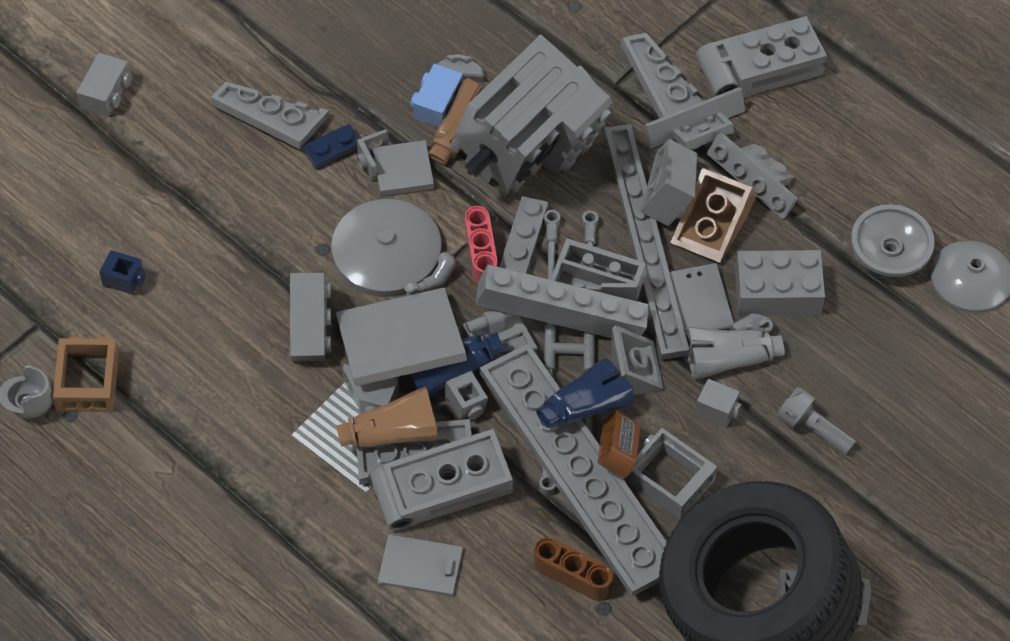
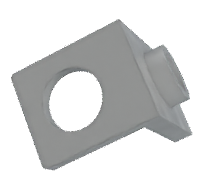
[356,129,389,182]

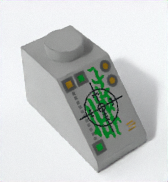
[343,364,399,413]

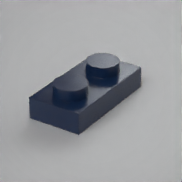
[303,123,360,171]

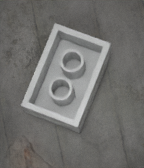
[735,250,825,316]

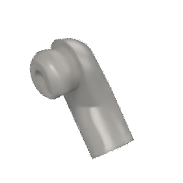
[730,313,773,333]

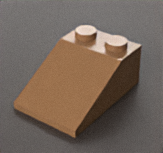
[670,168,757,264]

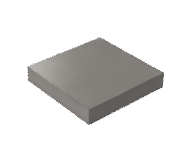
[372,140,434,196]

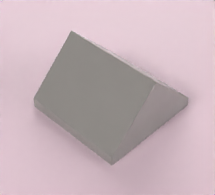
[610,325,663,395]

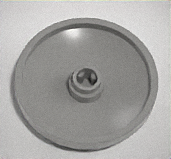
[331,199,441,297]

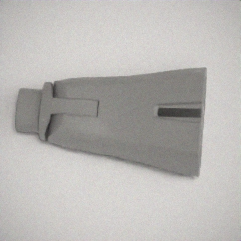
[685,327,785,380]

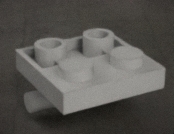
[462,309,537,362]

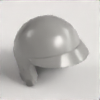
[0,365,53,418]

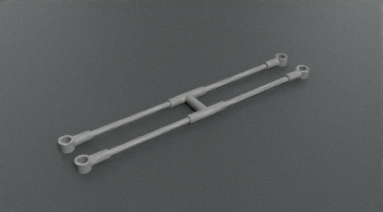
[539,210,599,496]

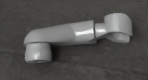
[403,252,456,296]

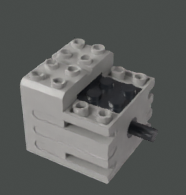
[449,34,613,197]

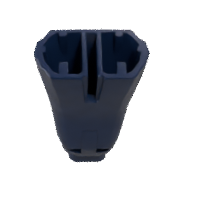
[411,332,505,398]
[536,359,634,428]

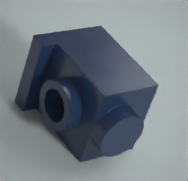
[99,250,146,293]

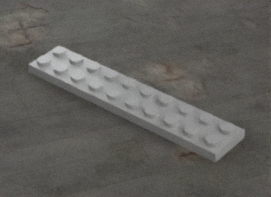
[480,343,666,597]

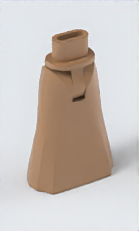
[428,78,482,165]
[336,387,439,448]

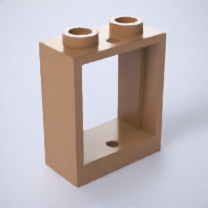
[52,337,119,412]

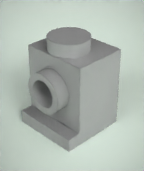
[444,371,488,420]

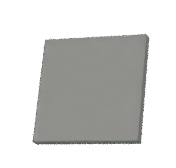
[336,288,467,386]

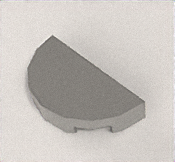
[437,54,484,82]

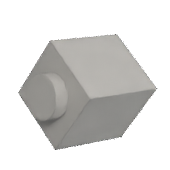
[695,379,742,428]

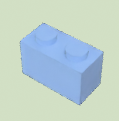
[410,64,463,127]

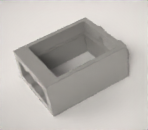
[625,428,717,520]

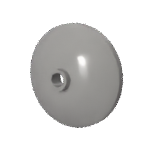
[851,205,934,277]
[930,240,1010,313]

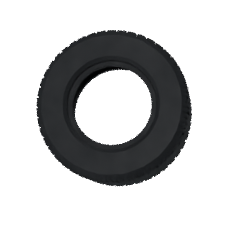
[659,481,863,641]

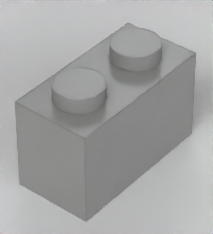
[76,53,132,117]

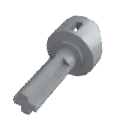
[776,387,856,454]

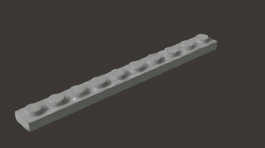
[604,124,689,360]

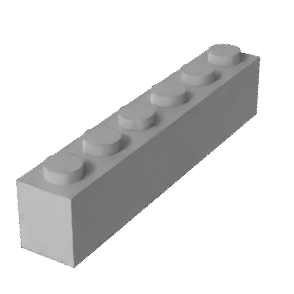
[475,265,648,338]

